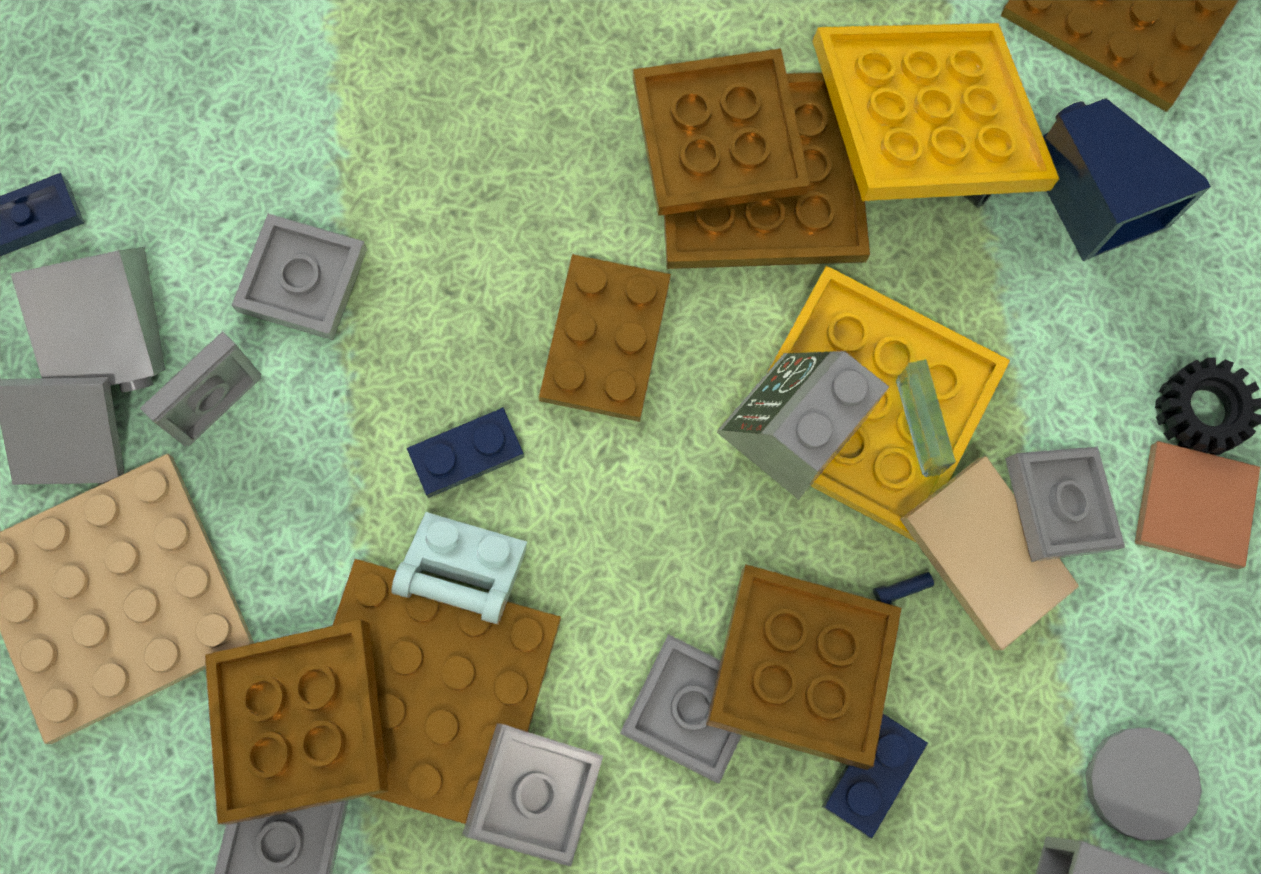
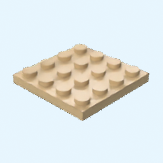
[0,454,254,744]

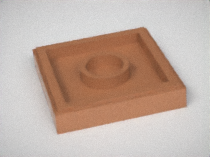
[1135,441,1260,569]

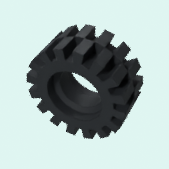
[1155,358,1261,456]

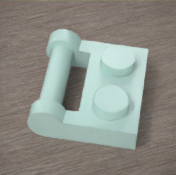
[392,512,527,625]

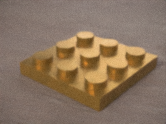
[633,48,810,216]
[706,564,902,770]
[205,619,389,825]

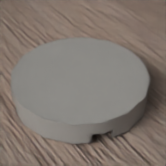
[1085,728,1202,841]

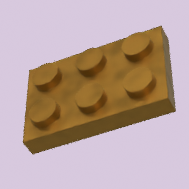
[539,254,671,422]

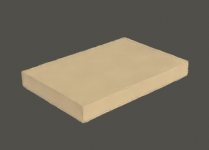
[900,456,1079,651]

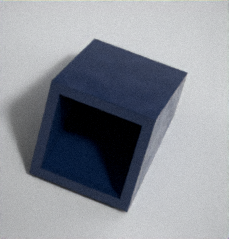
[1043,98,1211,261]

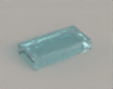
[896,359,956,478]

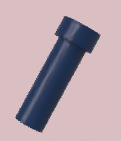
[873,572,934,605]

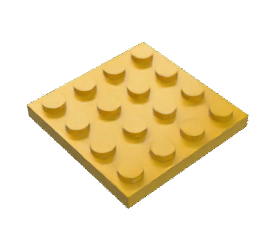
[812,23,1059,201]
[767,266,1010,542]

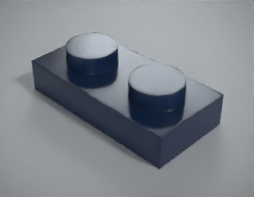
[0,172,84,257]
[407,407,525,498]
[822,714,928,839]

